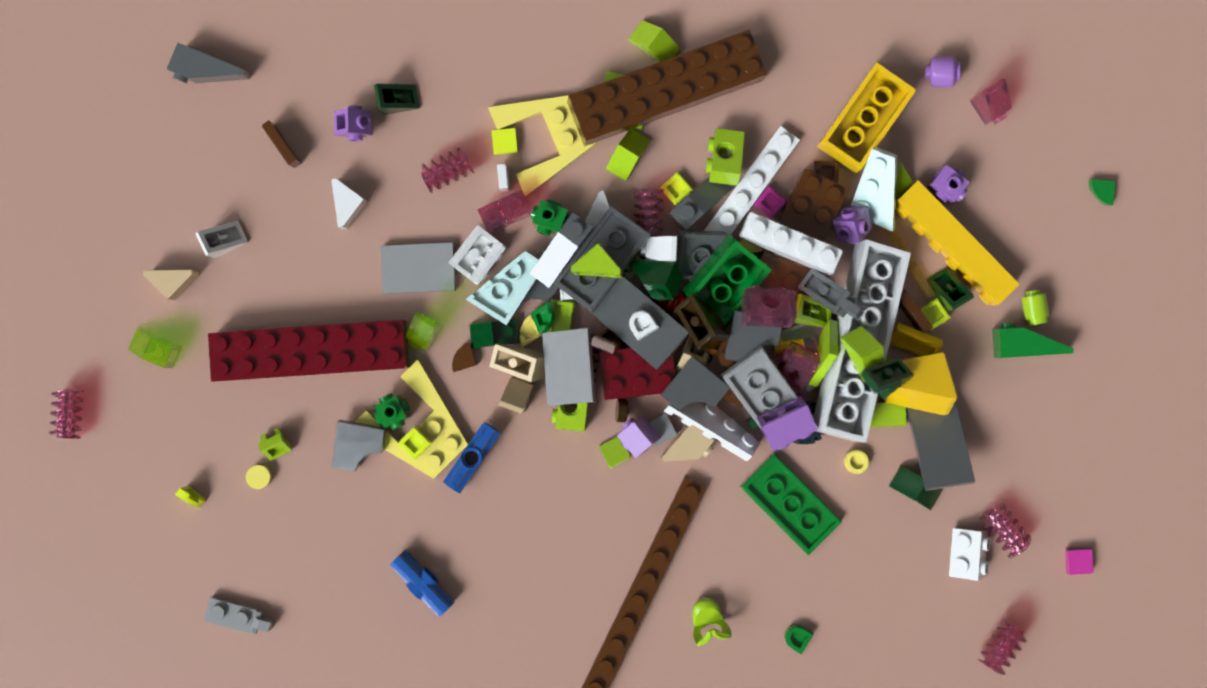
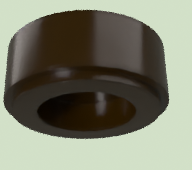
[615,398,628,423]

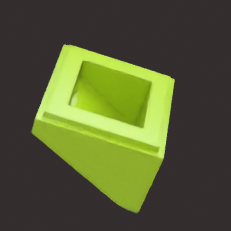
[599,437,631,468]

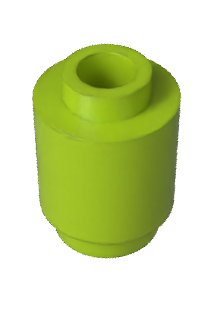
[1021,290,1050,326]

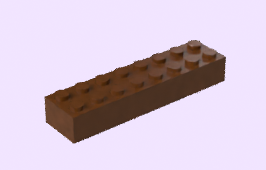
[567,29,767,147]

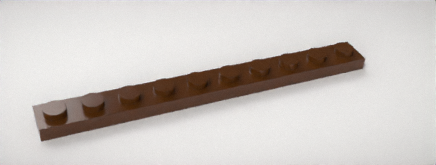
[581,476,706,688]

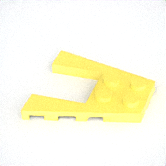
[488,96,602,197]
[355,360,468,479]

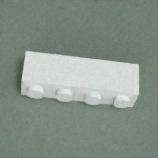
[738,212,843,276]

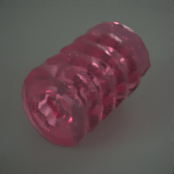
[421,147,474,194]
[633,188,664,237]
[49,389,84,439]
[979,503,1031,559]
[978,619,1027,675]

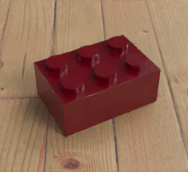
[599,348,675,400]

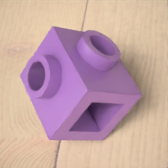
[334,105,373,142]
[926,164,970,204]
[833,206,872,244]

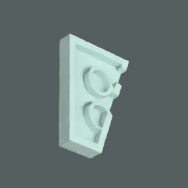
[851,146,897,232]
[466,251,539,325]

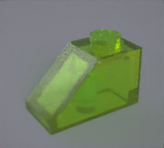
[405,312,443,352]
[128,328,182,368]

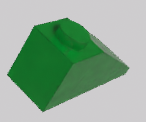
[992,323,1074,358]

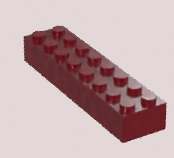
[208,320,410,382]

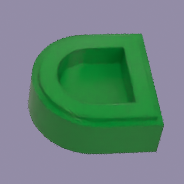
[784,624,814,654]

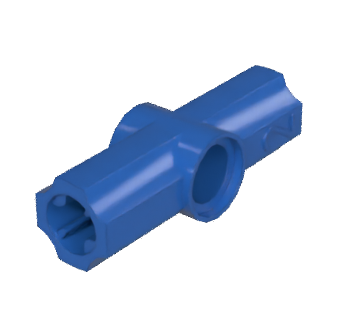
[443,422,501,493]
[390,549,455,617]

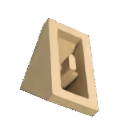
[143,270,199,300]

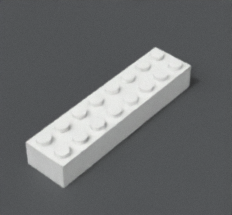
[813,240,911,442]

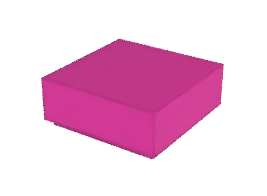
[753,186,787,220]
[1065,548,1094,575]

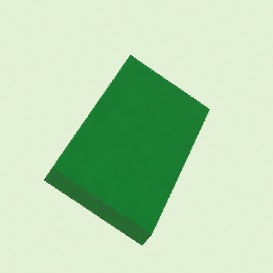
[740,453,842,556]

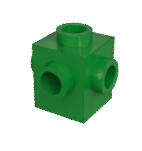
[531,199,570,236]
[373,393,411,430]

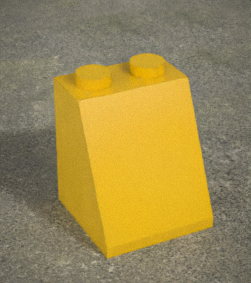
[884,352,957,415]

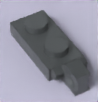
[797,268,864,321]

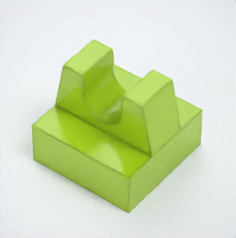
[258,428,292,461]

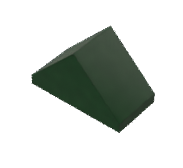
[374,84,420,115]
[926,268,974,311]
[889,465,942,510]

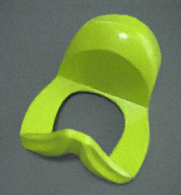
[692,597,732,646]

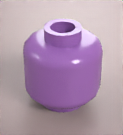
[925,56,961,88]

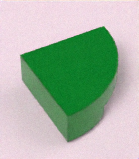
[1089,179,1116,206]
[531,301,555,334]

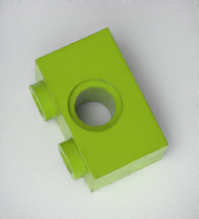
[705,128,745,186]
[552,403,588,432]

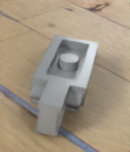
[204,596,274,634]

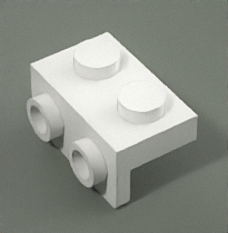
[448,225,506,285]
[949,528,991,581]

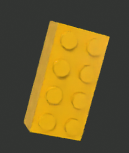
[816,62,916,174]

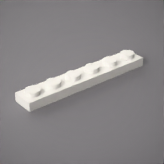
[704,126,800,236]

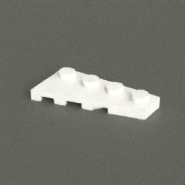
[664,402,760,461]

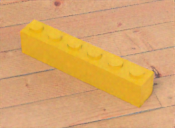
[895,180,1020,306]

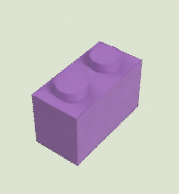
[756,396,818,451]

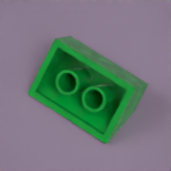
[683,234,772,325]

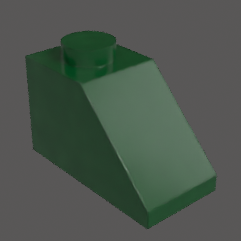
[630,260,683,301]

